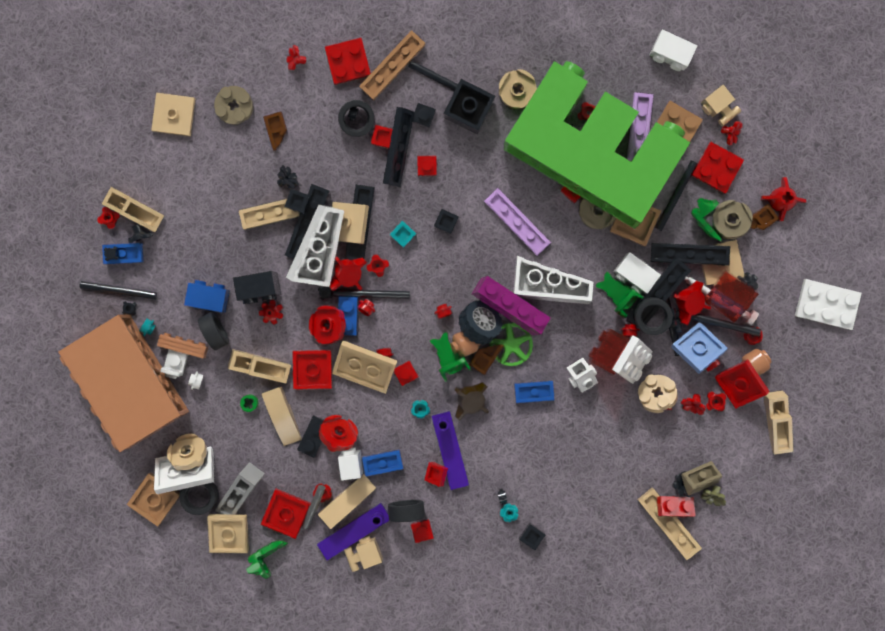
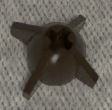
[454,382,489,421]

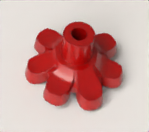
[287,45,306,70]
[721,121,743,146]
[259,300,283,325]
[681,394,706,415]

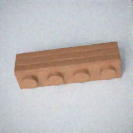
[157,333,208,358]

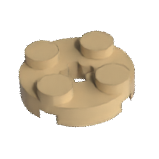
[499,69,537,109]
[638,375,678,413]
[167,434,207,471]

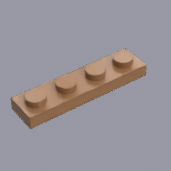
[359,30,426,101]

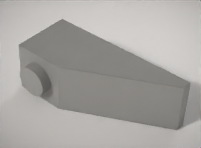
[215,462,265,515]

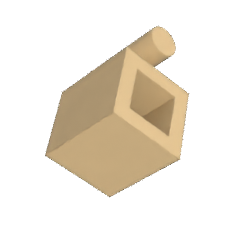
[701,85,741,126]
[344,536,383,572]

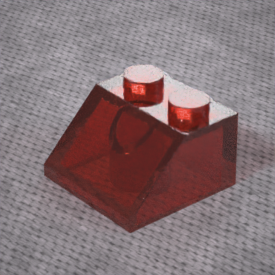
[705,269,759,322]
[588,329,630,375]

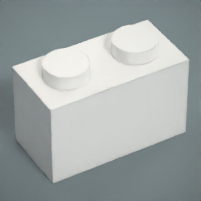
[649,29,697,71]
[613,252,661,294]
[338,447,363,480]

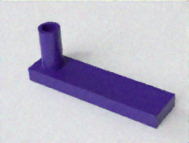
[432,411,469,490]
[317,503,389,560]

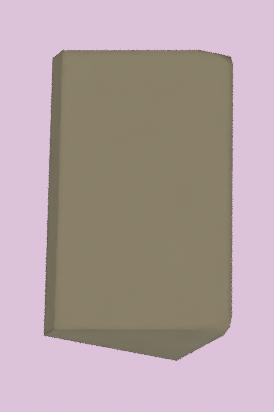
[681,461,723,496]

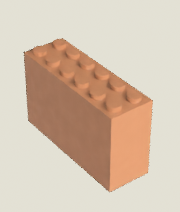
[58,315,189,452]

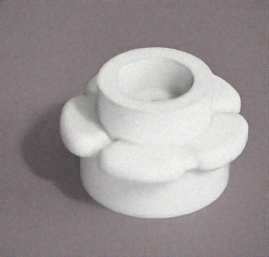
[188,372,203,390]

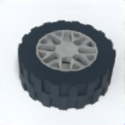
[458,300,503,345]

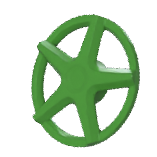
[490,323,533,366]

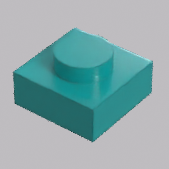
[389,221,417,248]

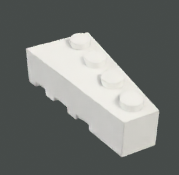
[286,205,344,287]
[513,256,593,304]

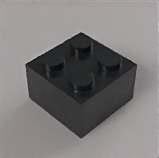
[443,79,496,135]
[233,271,282,304]

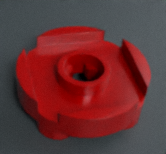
[309,306,346,344]
[319,415,358,452]

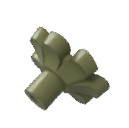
[701,486,726,506]

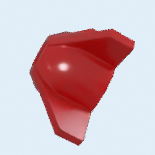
[761,177,806,222]
[329,257,367,291]
[674,281,711,325]

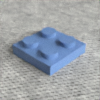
[671,322,728,374]

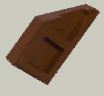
[263,111,287,151]
[750,204,779,230]
[469,344,504,375]

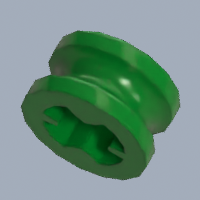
[240,394,259,412]

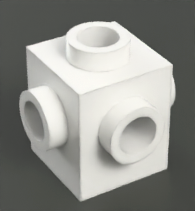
[567,358,598,393]

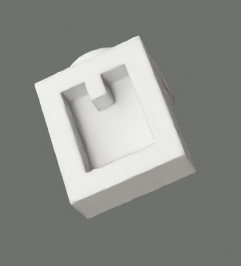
[160,349,188,379]

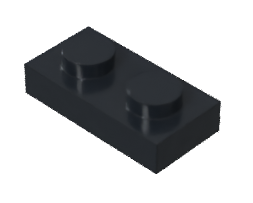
[297,415,324,458]

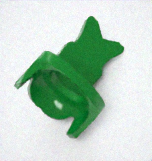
[691,198,722,241]
[596,272,644,319]
[430,332,470,382]
[246,540,288,579]

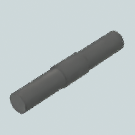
[302,485,325,529]

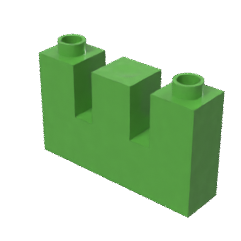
[503,61,690,229]

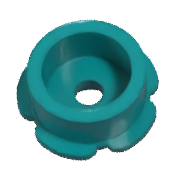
[139,318,156,336]
[411,400,430,419]
[500,503,519,522]

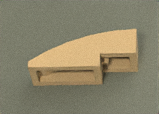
[102,187,164,232]
[228,349,291,383]
[262,386,302,446]
[764,390,793,455]
[318,474,376,529]

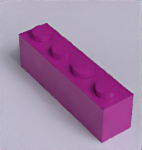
[471,276,550,336]

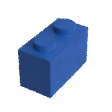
[184,280,230,312]

